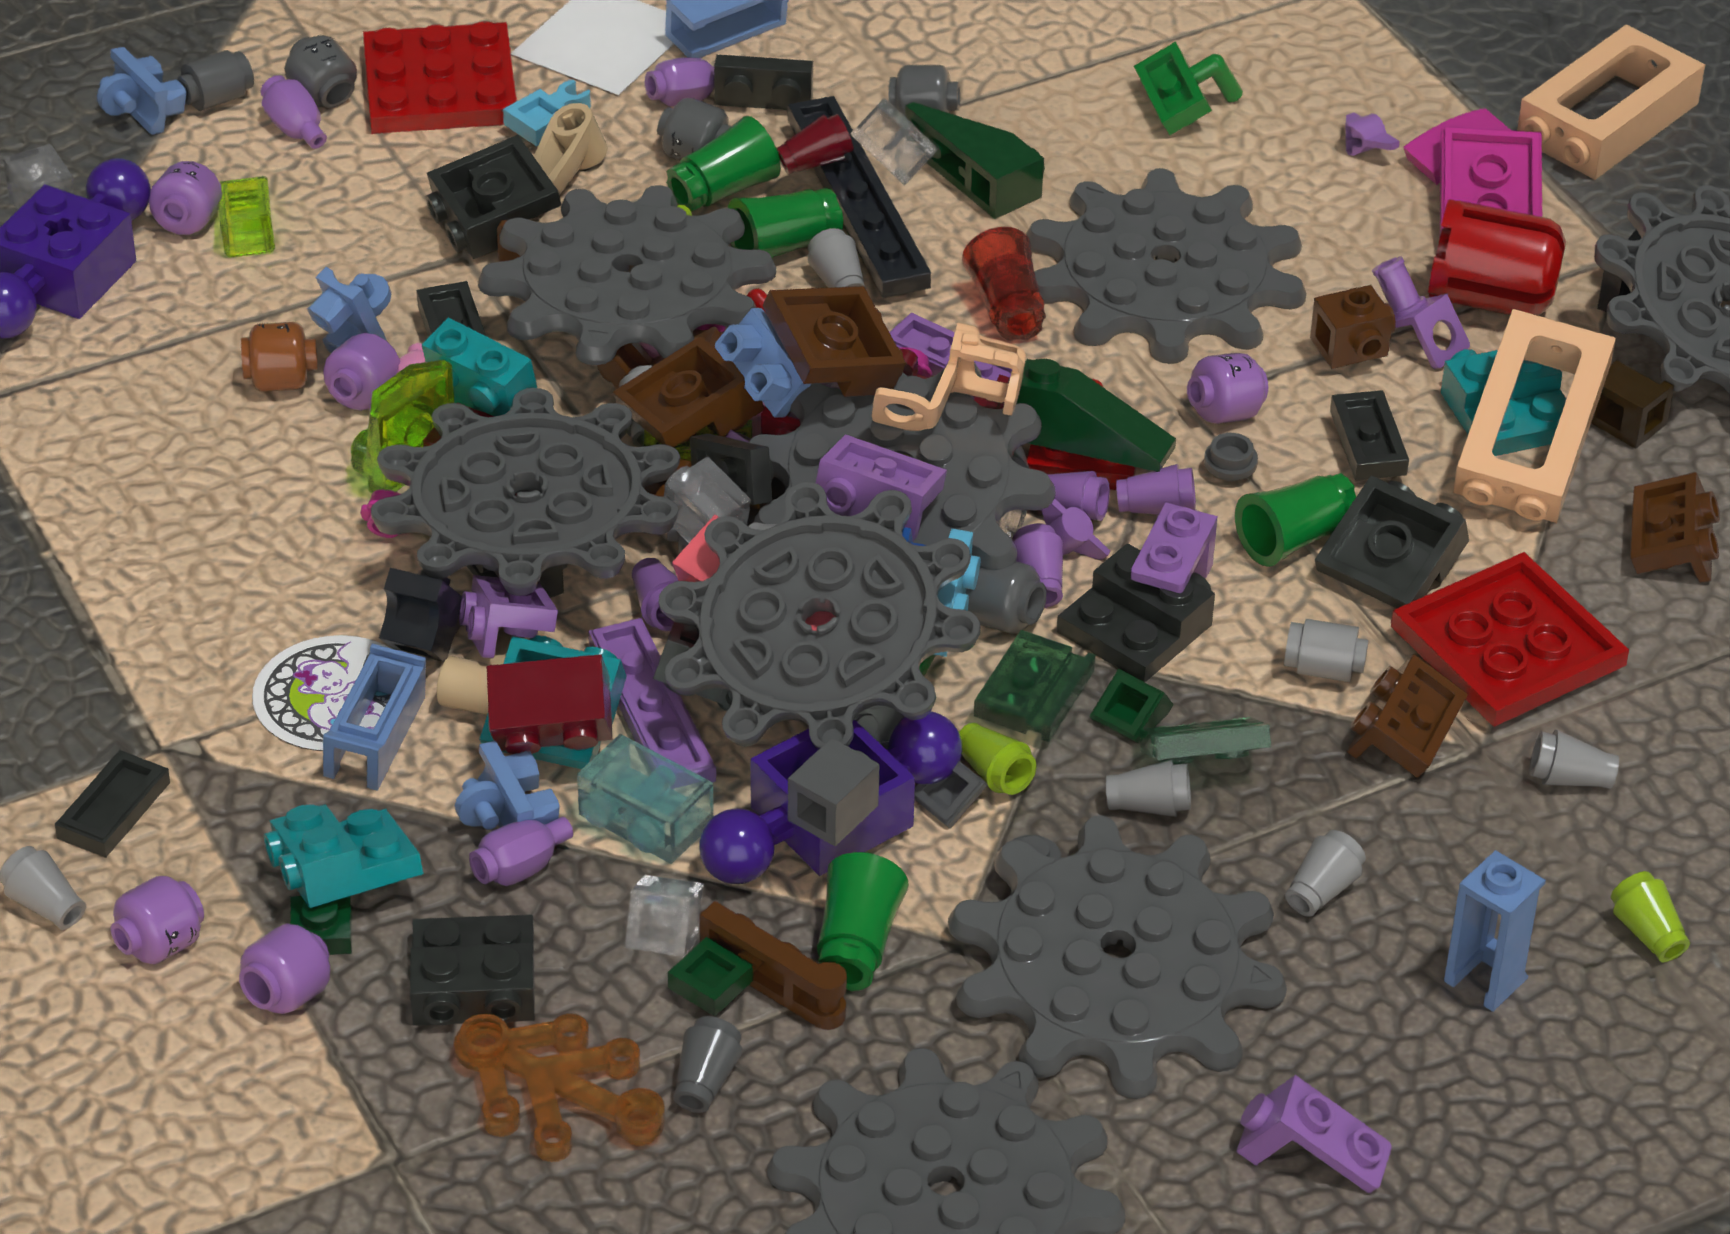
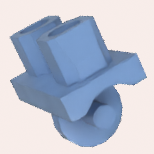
[97,47,186,135]
[307,267,392,353]
[715,308,811,417]
[455,741,560,830]

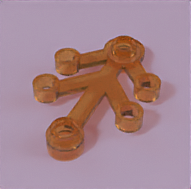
[454,1013,665,1162]

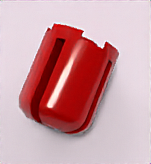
[1428,199,1566,316]

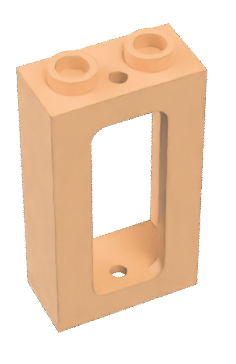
[1517,25,1705,180]
[1453,309,1616,523]

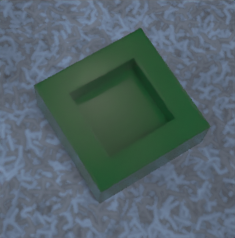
[290,896,352,955]
[668,937,753,1017]

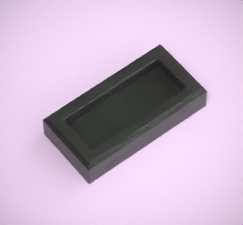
[55,750,170,858]

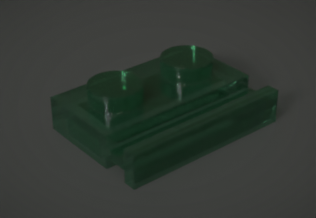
[974,630,1096,742]
[1139,717,1271,765]

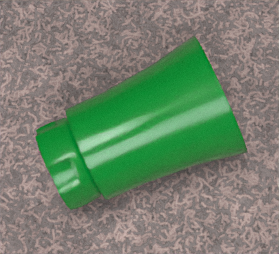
[666,116,781,212]
[727,188,843,258]
[1235,473,1356,567]
[817,852,909,991]

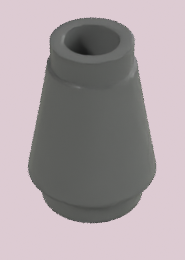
[673,1016,743,1113]

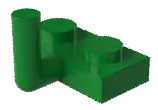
[1134,41,1243,135]

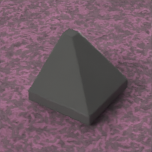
[914,761,988,829]

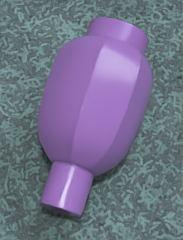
[645,57,714,107]
[260,75,327,149]
[469,817,573,886]

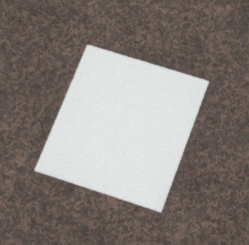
[511,0,674,95]

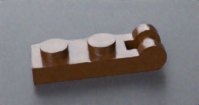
[699,901,847,1030]

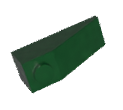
[904,102,1045,219]
[1016,359,1176,472]

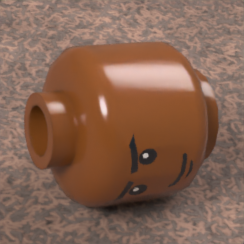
[241,322,318,391]

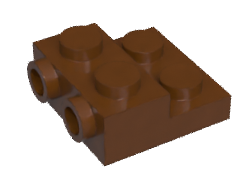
[763,286,906,397]
[612,336,764,447]

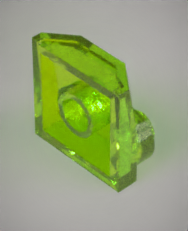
[351,360,454,493]

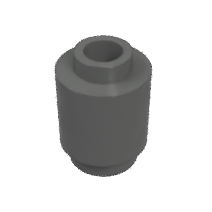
[177,50,254,111]

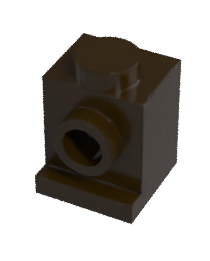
[1591,360,1674,449]

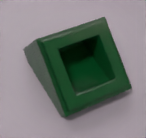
[1089,669,1174,743]

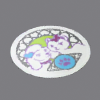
[252,635,391,751]

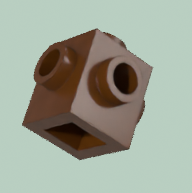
[1310,285,1396,369]

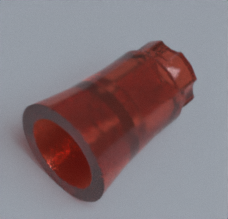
[962,227,1046,341]

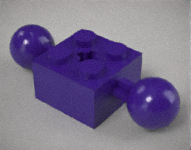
[0,158,151,339]
[699,711,962,884]

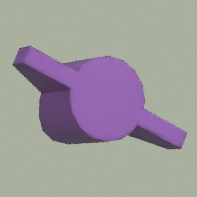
[1345,112,1399,156]
[1041,499,1110,560]

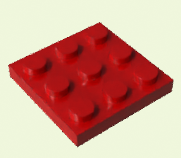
[363,21,517,134]
[1390,552,1629,727]

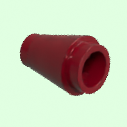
[776,114,854,175]

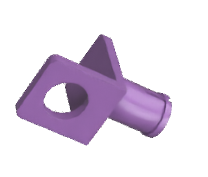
[1372,256,1470,369]

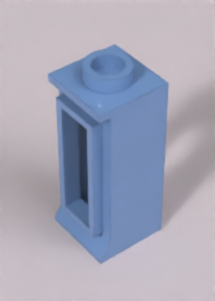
[665,0,789,58]
[323,644,426,791]
[1444,850,1546,1012]

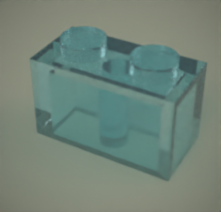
[577,734,714,864]

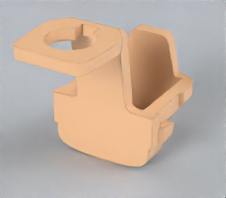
[872,322,1026,431]

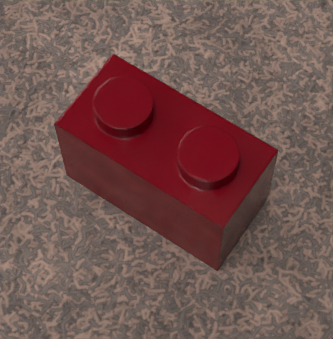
[486,654,613,754]

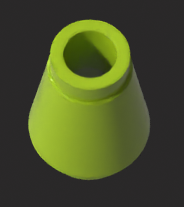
[959,723,1037,795]
[1611,871,1690,962]

